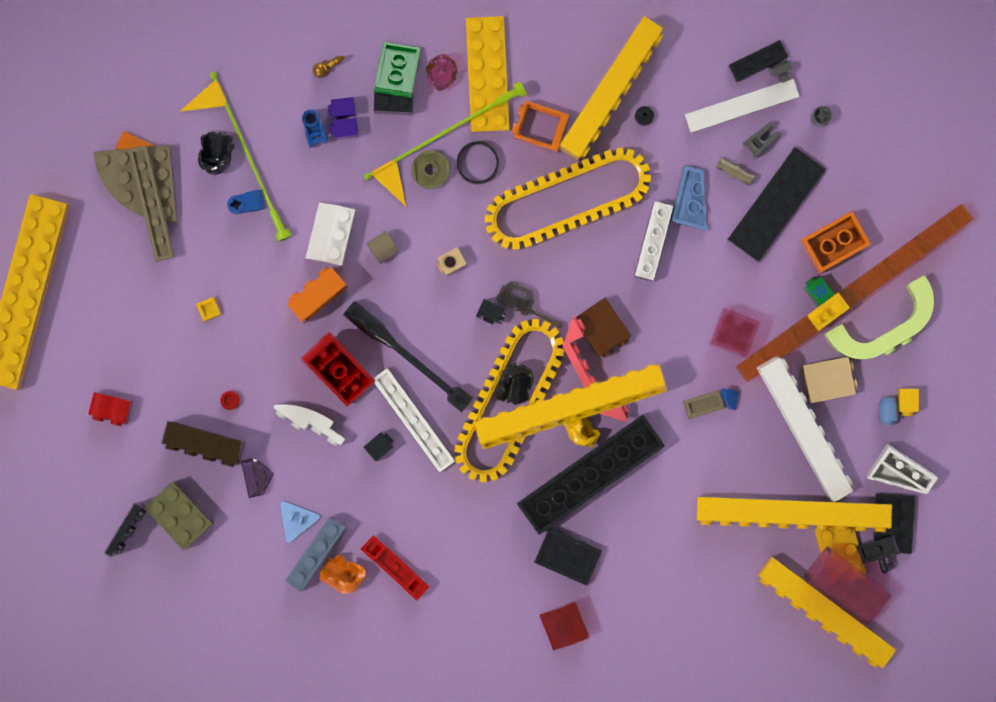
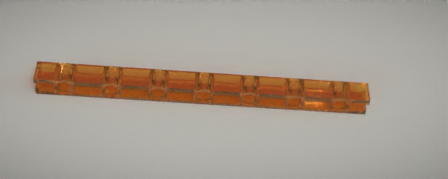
[735,204,973,382]

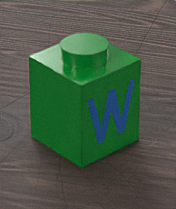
[804,276,835,307]

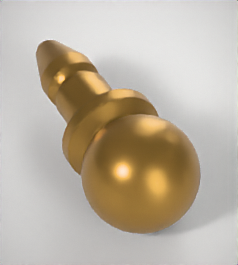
[312,55,345,78]

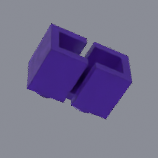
[328,97,359,140]

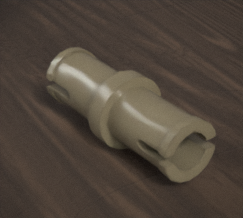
[716,157,755,186]

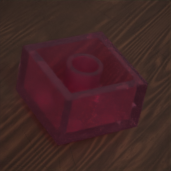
[709,307,760,358]

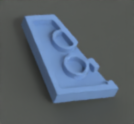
[670,166,708,231]

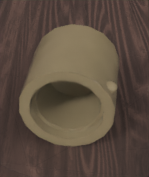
[366,231,399,264]

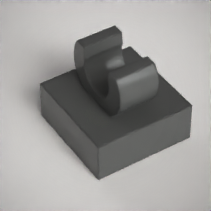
[768,60,792,83]

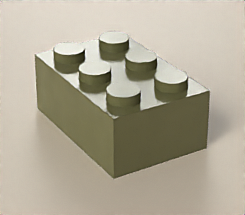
[144,481,214,550]

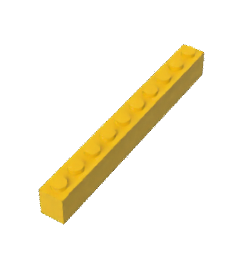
[474,364,668,450]
[696,497,892,532]

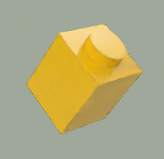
[897,389,919,416]

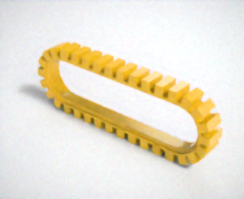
[485,148,651,250]
[454,319,564,482]

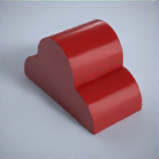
[301,332,375,407]

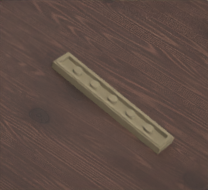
[128,145,175,262]

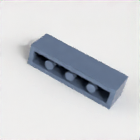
[285,517,346,592]

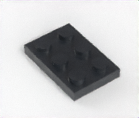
[873,494,915,554]
[104,502,146,557]
[534,528,602,586]

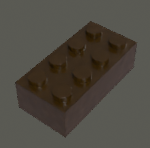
[161,421,246,467]

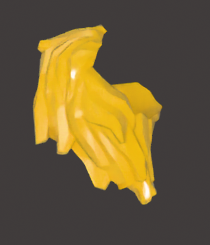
[563,417,600,448]

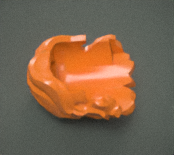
[319,555,366,594]

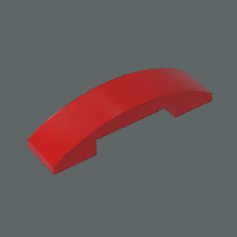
[360,535,430,601]

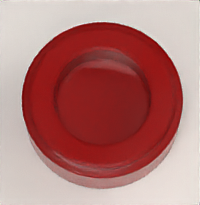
[220,391,240,410]

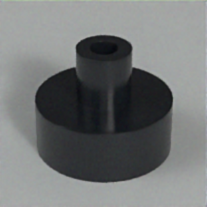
[635,106,654,126]

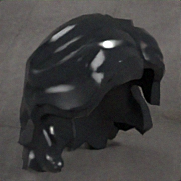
[198,131,235,175]
[496,363,534,405]

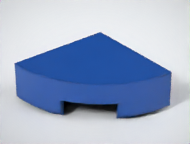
[721,388,739,410]

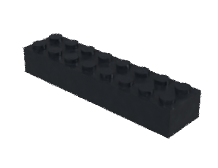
[517,415,665,535]

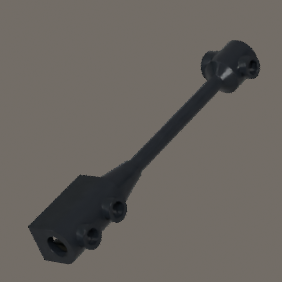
[343,301,473,413]

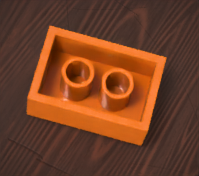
[799,211,871,274]
[287,267,348,324]

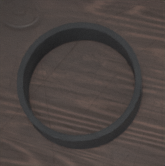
[457,141,499,184]

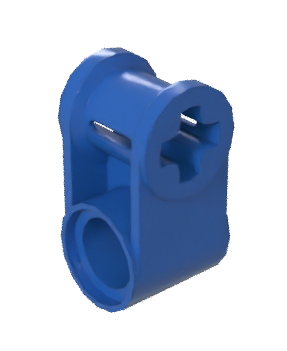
[302,110,328,148]
[227,190,265,214]

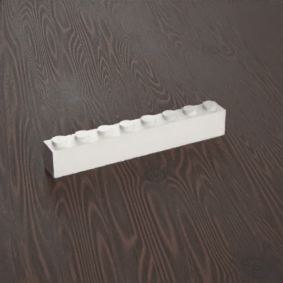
[756,356,853,502]

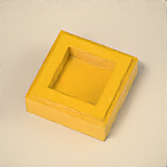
[196,297,221,322]

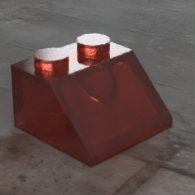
[539,600,590,651]

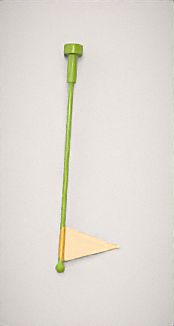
[179,72,292,242]
[363,81,527,207]

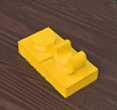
[807,293,850,331]

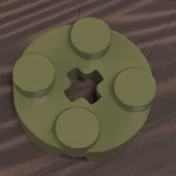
[411,150,450,189]

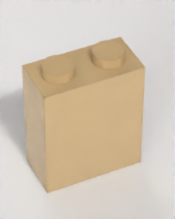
[801,357,858,404]

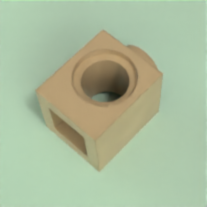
[436,247,467,276]

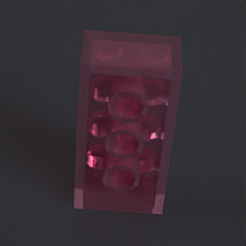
[804,545,892,626]

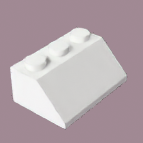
[306,203,356,267]

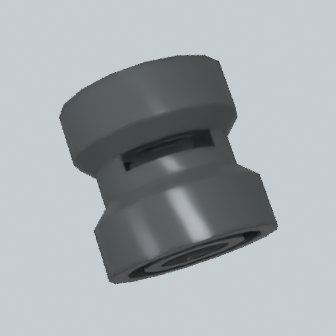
[811,106,832,127]

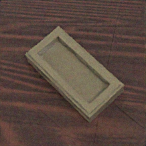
[683,390,725,419]

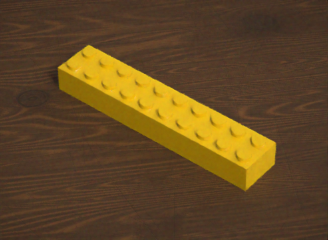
[0,194,71,390]

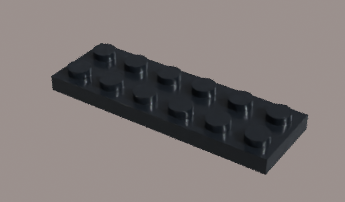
[727,147,826,262]

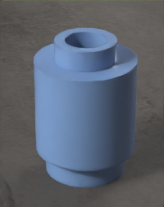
[879,398,898,425]

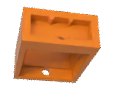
[511,100,569,153]

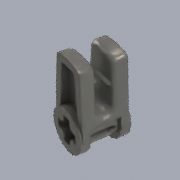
[742,121,781,158]

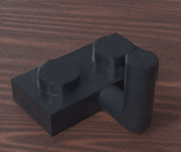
[857,535,900,574]

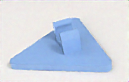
[280,501,320,543]

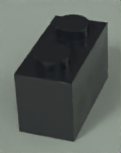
[374,92,414,115]

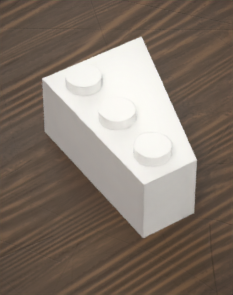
[866,444,938,494]

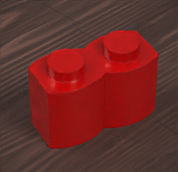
[88,392,133,427]

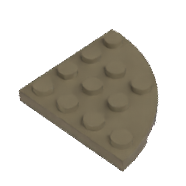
[93,145,177,222]

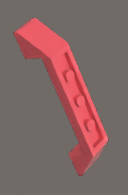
[563,315,630,422]

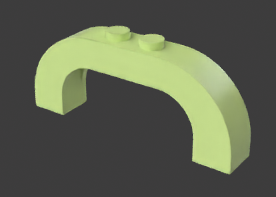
[823,275,934,360]

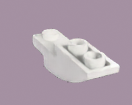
[273,405,346,446]

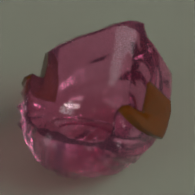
[426,54,458,91]

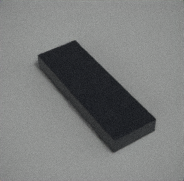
[728,40,788,83]

